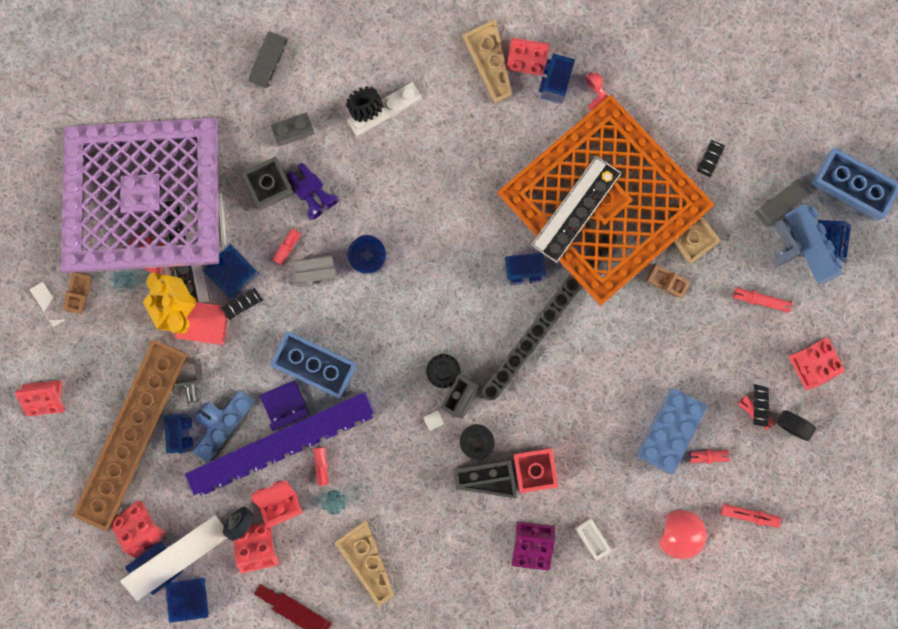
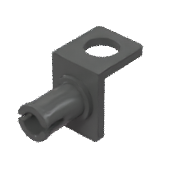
[175,359,203,404]

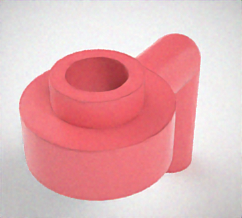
[584,72,608,111]

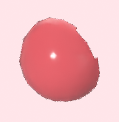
[659,510,707,559]

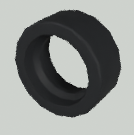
[776,410,816,441]

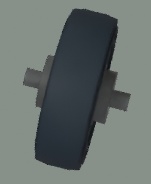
[223,507,254,541]

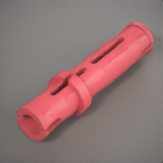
[733,287,792,313]
[721,503,781,529]

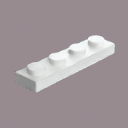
[347,82,422,137]

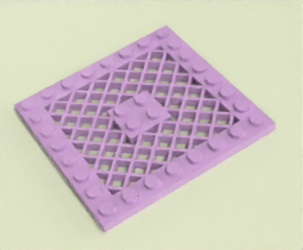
[61,118,219,273]

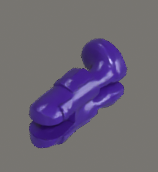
[287,163,339,220]

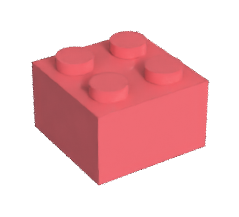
[513,447,558,493]

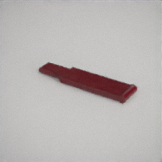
[254,584,332,629]

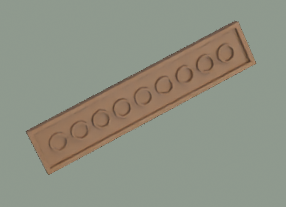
[72,339,189,532]

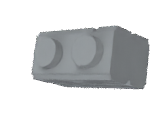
[294,255,337,287]

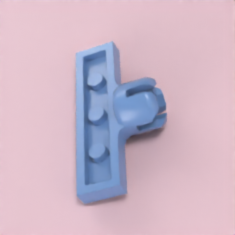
[192,390,255,463]

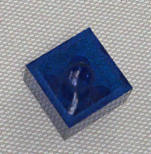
[538,53,575,104]
[203,244,260,300]
[503,253,546,286]
[164,578,209,623]

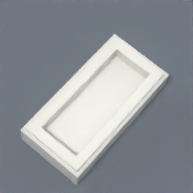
[575,518,612,561]

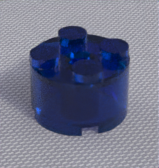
[347,235,387,275]

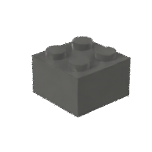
[241,156,295,210]

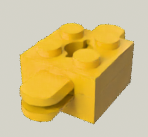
[143,273,196,334]

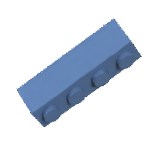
[785,204,844,284]

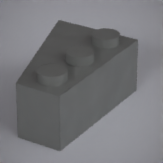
[453,459,517,499]

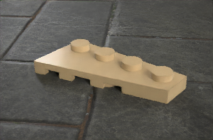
[462,19,512,104]
[334,520,395,607]

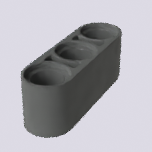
[249,31,288,89]
[755,179,810,228]

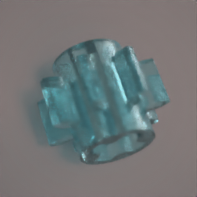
[109,270,135,292]
[322,490,346,514]

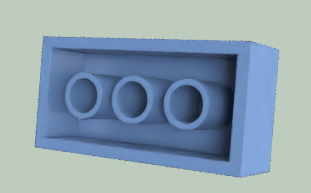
[810,148,898,221]
[270,331,358,399]
[635,388,708,475]

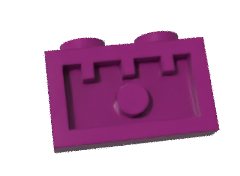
[511,521,555,571]

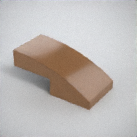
[645,264,691,299]
[63,272,93,314]

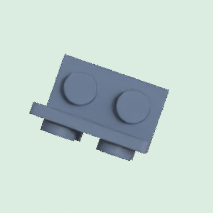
[772,219,802,268]

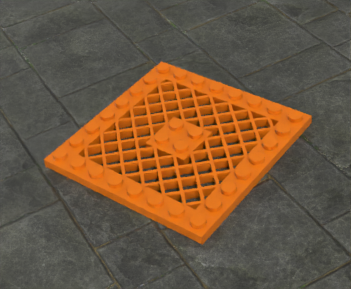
[497,94,715,307]

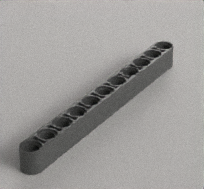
[482,234,617,400]

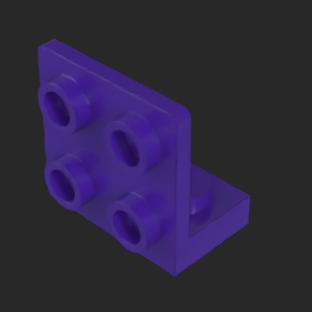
[260,380,310,431]

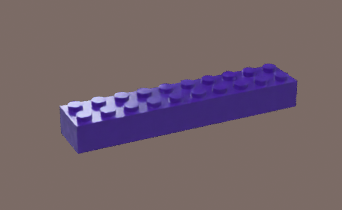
[185,392,376,496]

